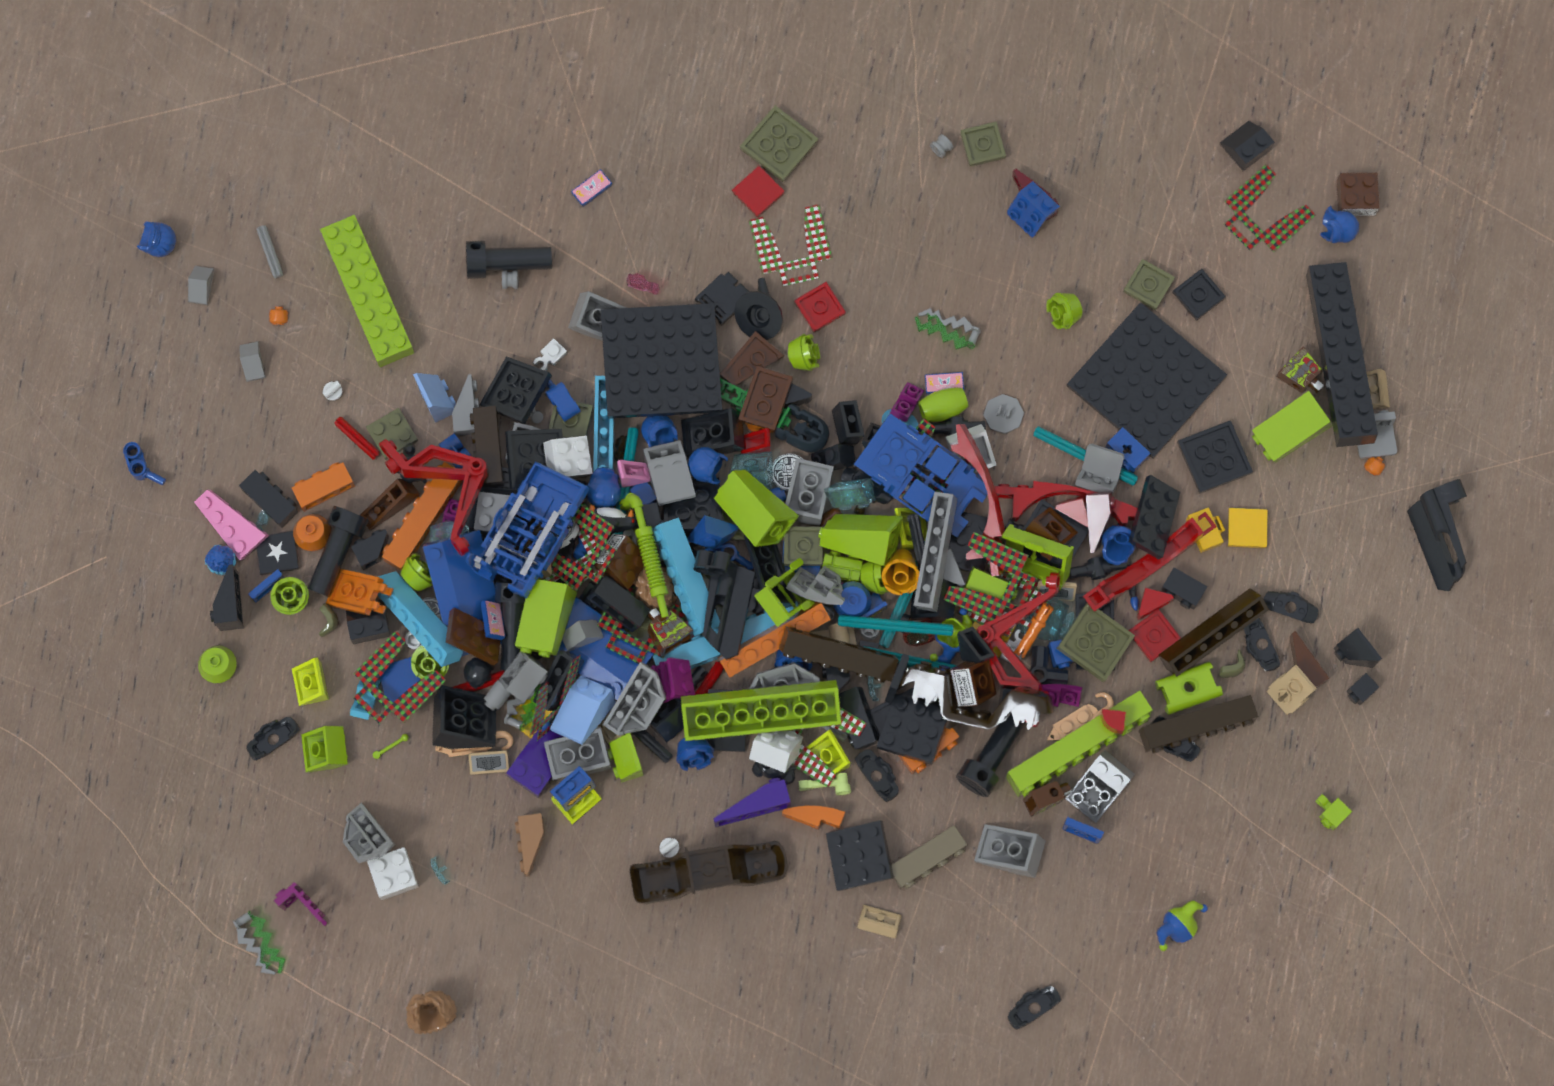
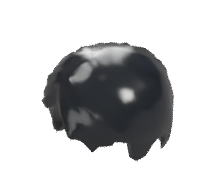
[463,657,494,689]

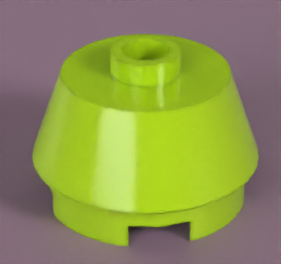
[1046,293,1082,329]
[788,334,821,371]
[400,553,433,591]
[860,561,889,595]
[270,577,309,615]
[198,645,237,683]
[411,646,449,679]

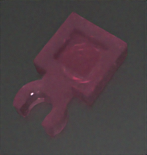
[626,273,660,295]

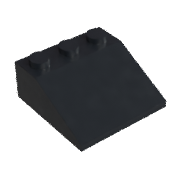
[432,685,496,749]

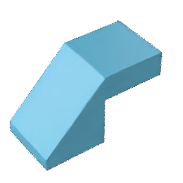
[350,679,381,720]

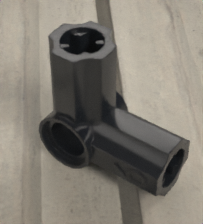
[1030,646,1068,685]

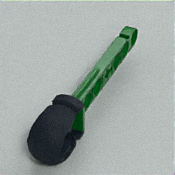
[720,378,830,452]

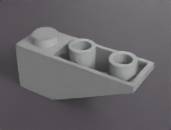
[452,374,479,436]

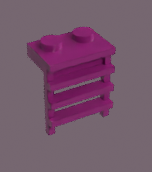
[651,658,695,704]
[273,882,328,926]

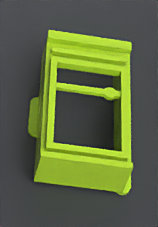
[1002,524,1074,590]
[754,558,815,627]

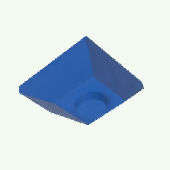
[687,515,739,549]

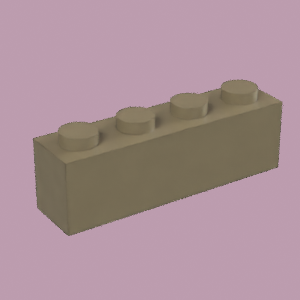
[891,825,967,889]

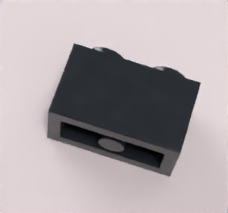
[832,400,865,445]
[1160,567,1208,610]

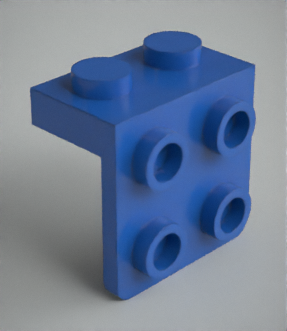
[1007,181,1060,237]

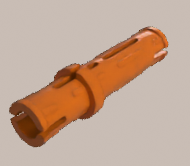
[1014,603,1054,658]

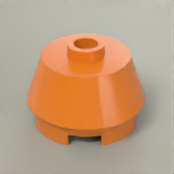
[293,514,331,551]

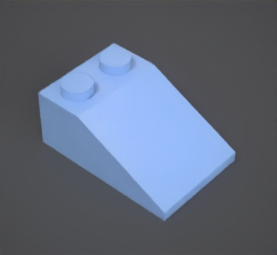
[413,373,456,423]
[550,676,615,745]

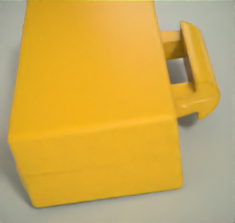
[1186,507,1225,553]

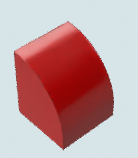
[1100,709,1126,734]

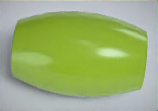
[918,387,968,422]

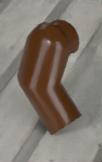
[819,507,843,527]

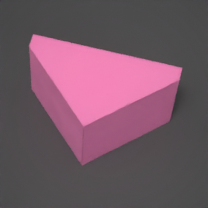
[617,460,651,488]

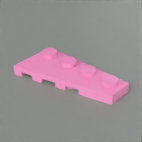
[194,490,269,560]

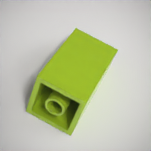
[1252,391,1333,463]
[714,470,799,547]
[818,514,903,566]
[515,579,577,658]

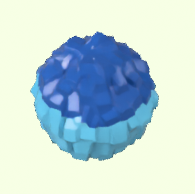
[205,545,236,575]

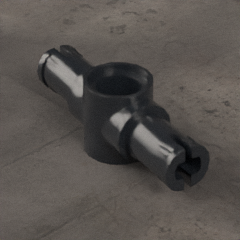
[931,416,986,436]
[1069,557,1127,580]

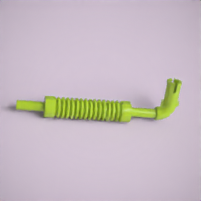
[619,493,669,618]

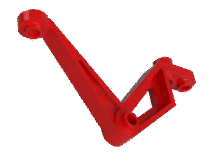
[379,439,488,556]
[976,572,1060,727]

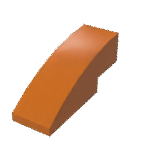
[782,806,845,829]

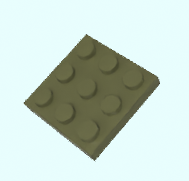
[740,105,819,182]
[1056,603,1135,682]

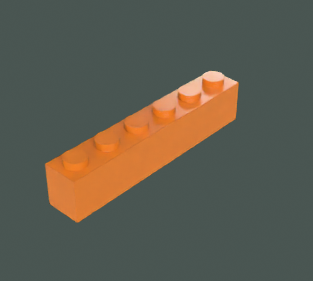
[382,461,463,571]
[718,601,831,678]

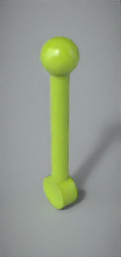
[373,734,409,759]

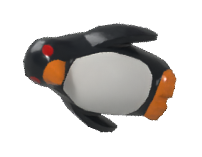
[589,505,637,536]

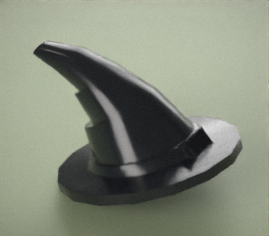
[734,278,783,340]

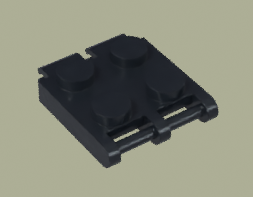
[695,272,749,325]

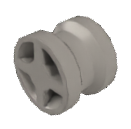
[930,134,953,158]
[502,270,519,289]
[860,628,879,641]

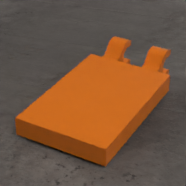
[326,569,393,615]

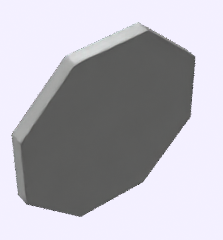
[983,394,1024,434]

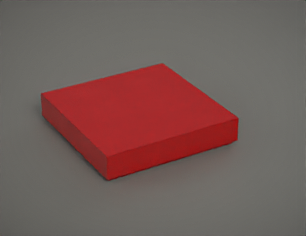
[732,166,785,218]
[794,282,846,333]
[1128,609,1181,662]

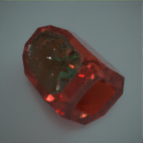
[903,619,935,647]

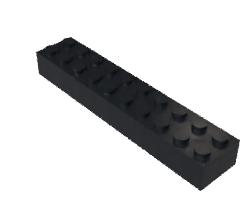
[1306,262,1378,447]

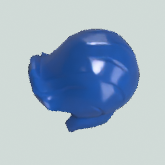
[1320,206,1359,243]
[137,222,176,257]
[641,416,678,447]
[688,447,728,484]
[586,467,621,508]
[1102,525,1136,565]

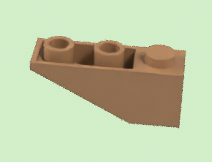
[515,813,545,877]

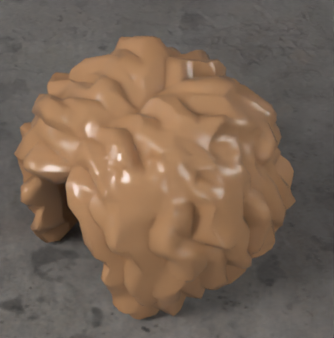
[633,566,677,612]
[406,990,457,1035]

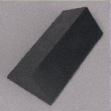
[744,535,796,608]

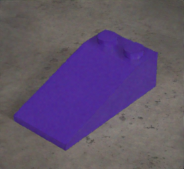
[506,713,564,798]
[713,778,791,828]

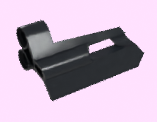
[1407,479,1467,591]
[693,550,756,660]

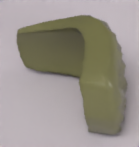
[319,603,339,637]
[1219,650,1245,678]

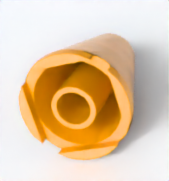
[882,549,920,595]

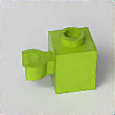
[1315,794,1352,830]

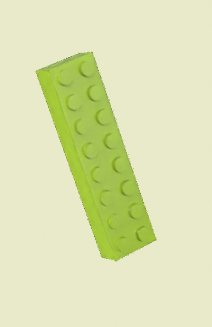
[320,215,414,368]
[681,680,841,741]
[1006,691,1152,797]

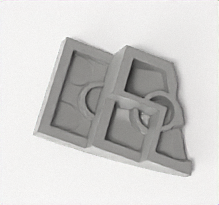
[786,566,845,605]

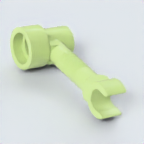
[799,773,851,795]

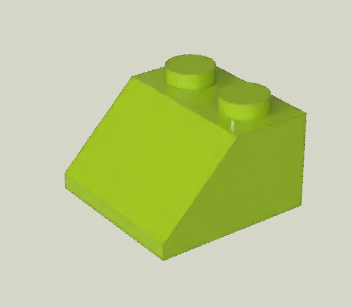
[301,726,348,772]
[607,733,644,783]

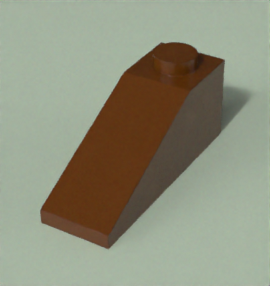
[360,479,420,530]
[1289,631,1329,688]

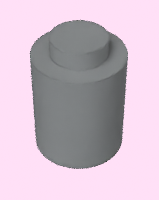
[484,680,511,711]

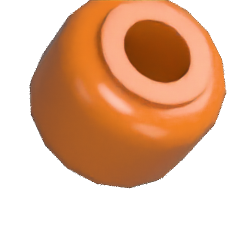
[269,306,288,325]
[1364,457,1385,476]

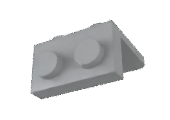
[1357,410,1397,459]
[1075,443,1124,495]

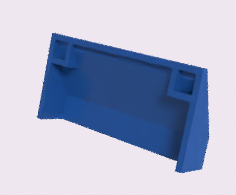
[423,530,501,656]
[554,597,654,700]

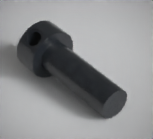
[466,241,552,279]
[307,506,369,597]
[495,582,526,670]
[956,714,1027,797]

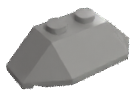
[603,662,666,736]
[749,662,820,689]
[343,803,396,863]

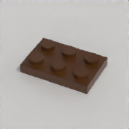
[739,366,793,432]
[446,608,501,665]

